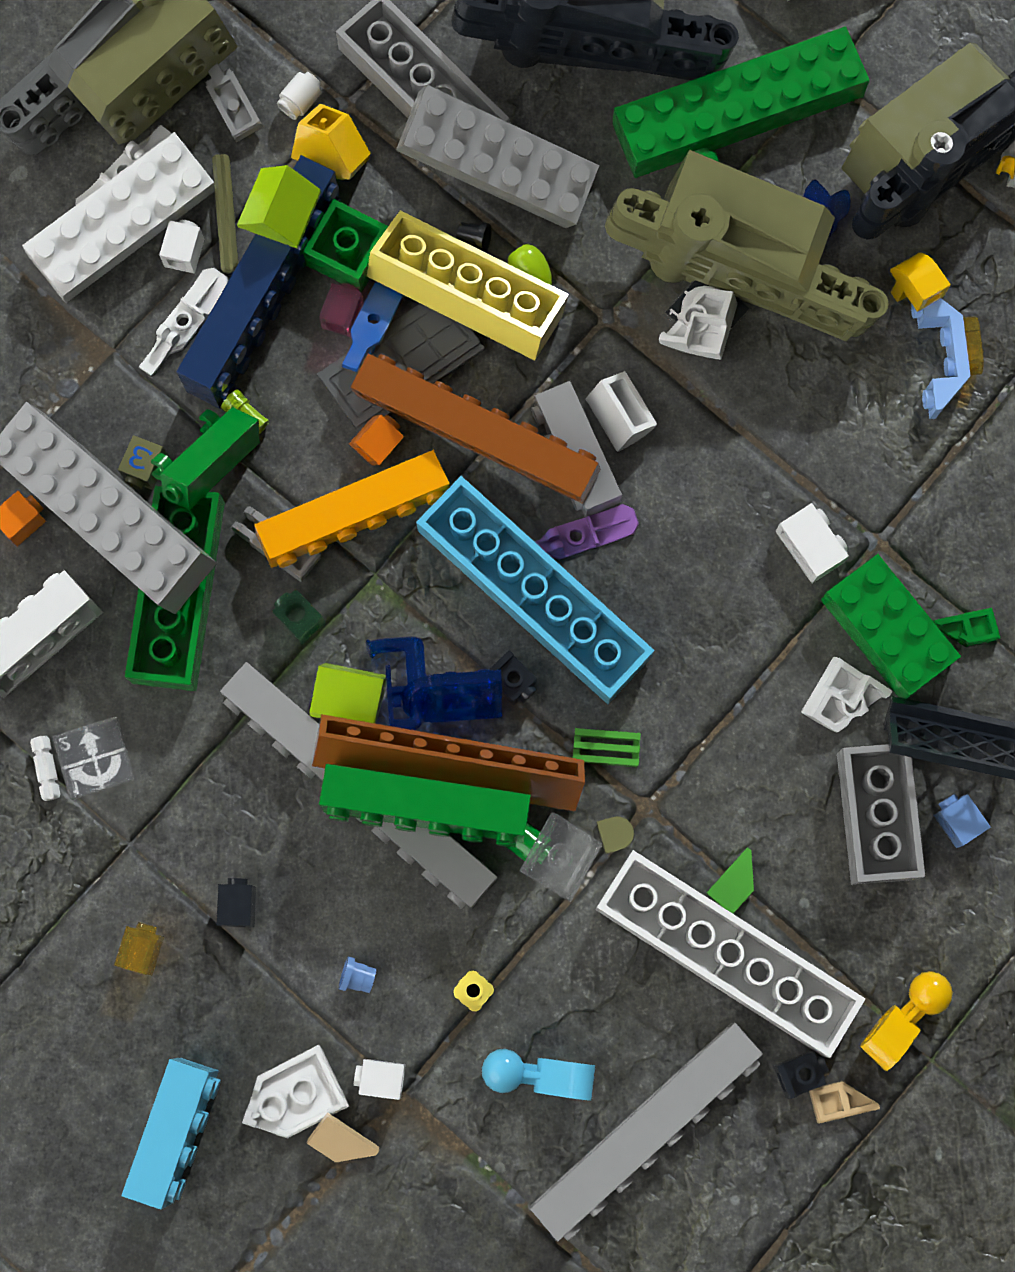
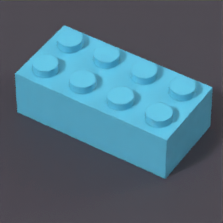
[121,1058,221,1210]

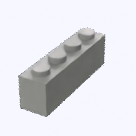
[531,381,622,517]

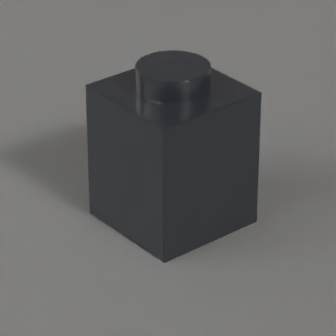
[216,878,256,927]

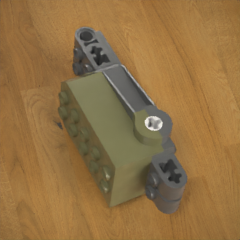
[0,0,238,155]

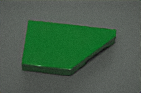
[933,607,1001,647]

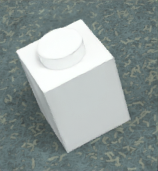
[159,220,205,274]
[354,1059,406,1100]

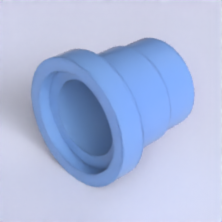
[339,956,376,993]

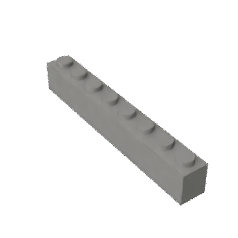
[530,1023,763,1242]

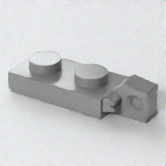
[205,63,263,142]

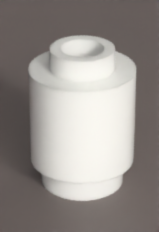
[277,72,322,120]

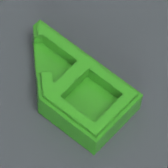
[706,847,754,914]

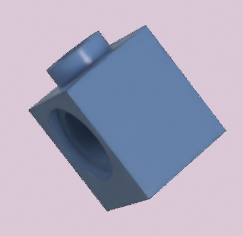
[934,794,991,848]

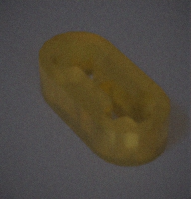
[963,316,984,375]

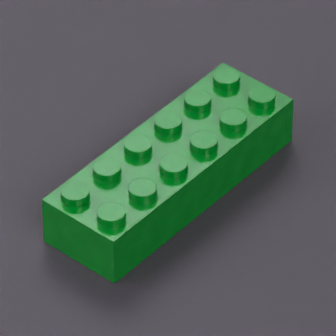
[125,485,225,691]
[319,764,531,847]

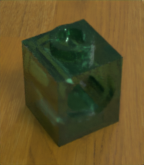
[272,589,325,645]

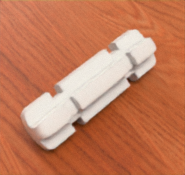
[30,736,60,801]

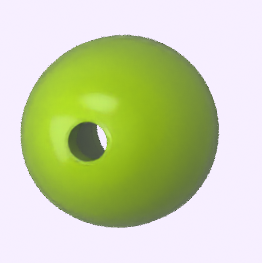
[508,244,552,285]

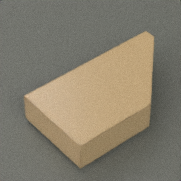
[809,1081,880,1124]
[307,1112,379,1162]

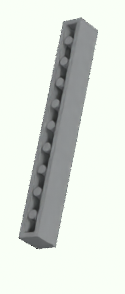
[220,662,497,909]

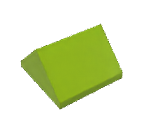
[237,165,321,249]
[309,663,389,724]

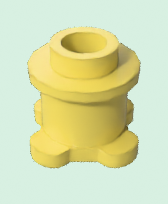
[454,971,494,1011]

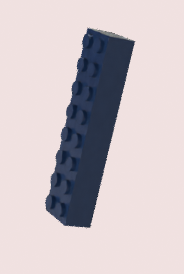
[176,155,341,409]

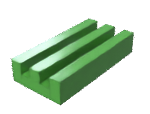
[573,728,641,767]

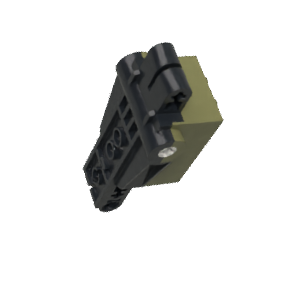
[451,0,739,81]
[841,43,1015,240]

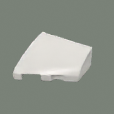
[659,288,737,360]
[801,657,892,732]

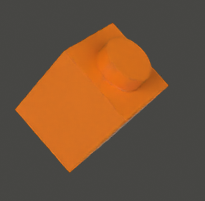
[349,414,404,465]
[0,491,46,547]

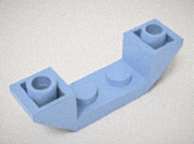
[911,298,971,419]

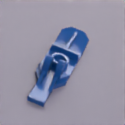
[342,281,405,372]

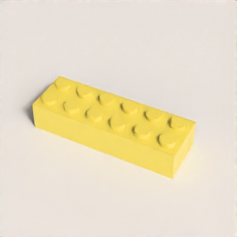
[367,210,569,361]

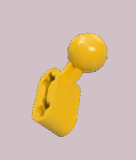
[860,971,953,1071]

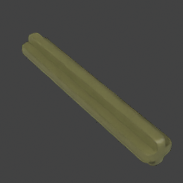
[212,154,238,274]

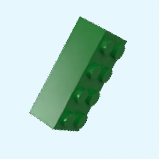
[821,554,961,699]

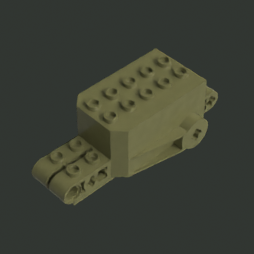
[605,150,888,341]

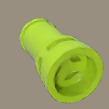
[221,389,269,434]

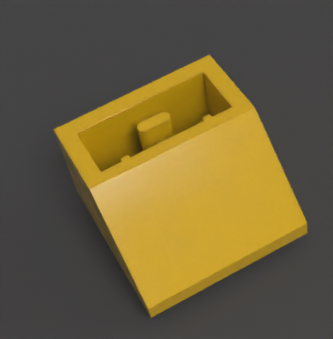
[291,104,371,180]

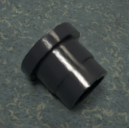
[456,222,492,253]

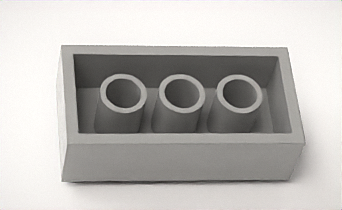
[837,743,925,885]

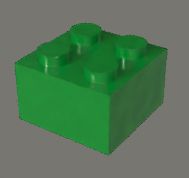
[303,199,388,294]

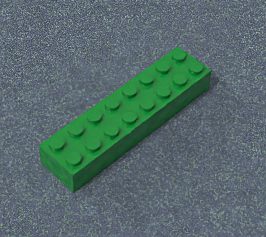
[612,26,870,178]

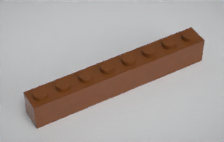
[350,353,601,504]
[312,714,585,811]

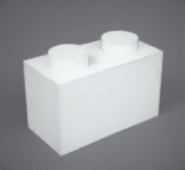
[776,503,849,584]

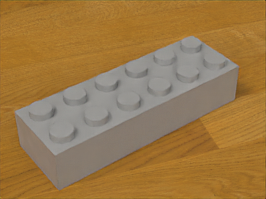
[336,0,509,123]
[396,85,599,228]

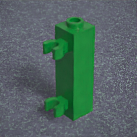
[151,407,260,510]

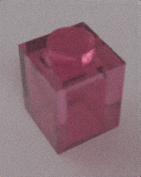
[319,283,364,338]

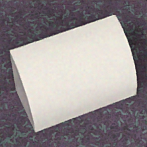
[586,371,657,452]

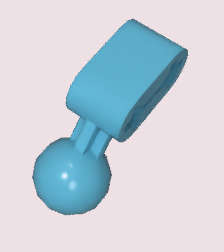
[482,1049,595,1100]

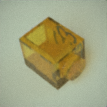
[114,922,164,976]

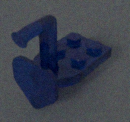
[365,636,502,730]

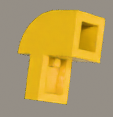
[890,252,951,312]

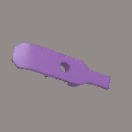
[535,504,639,560]

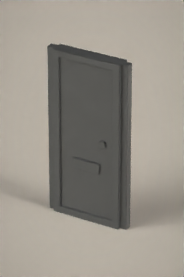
[317,303,485,432]

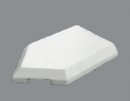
[242,1045,349,1138]

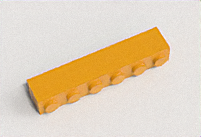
[254,450,450,568]

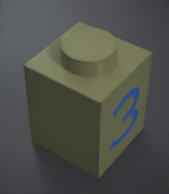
[118,435,168,490]

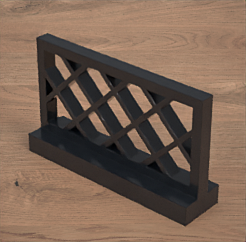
[883,696,1015,780]

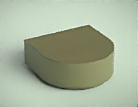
[596,816,634,854]

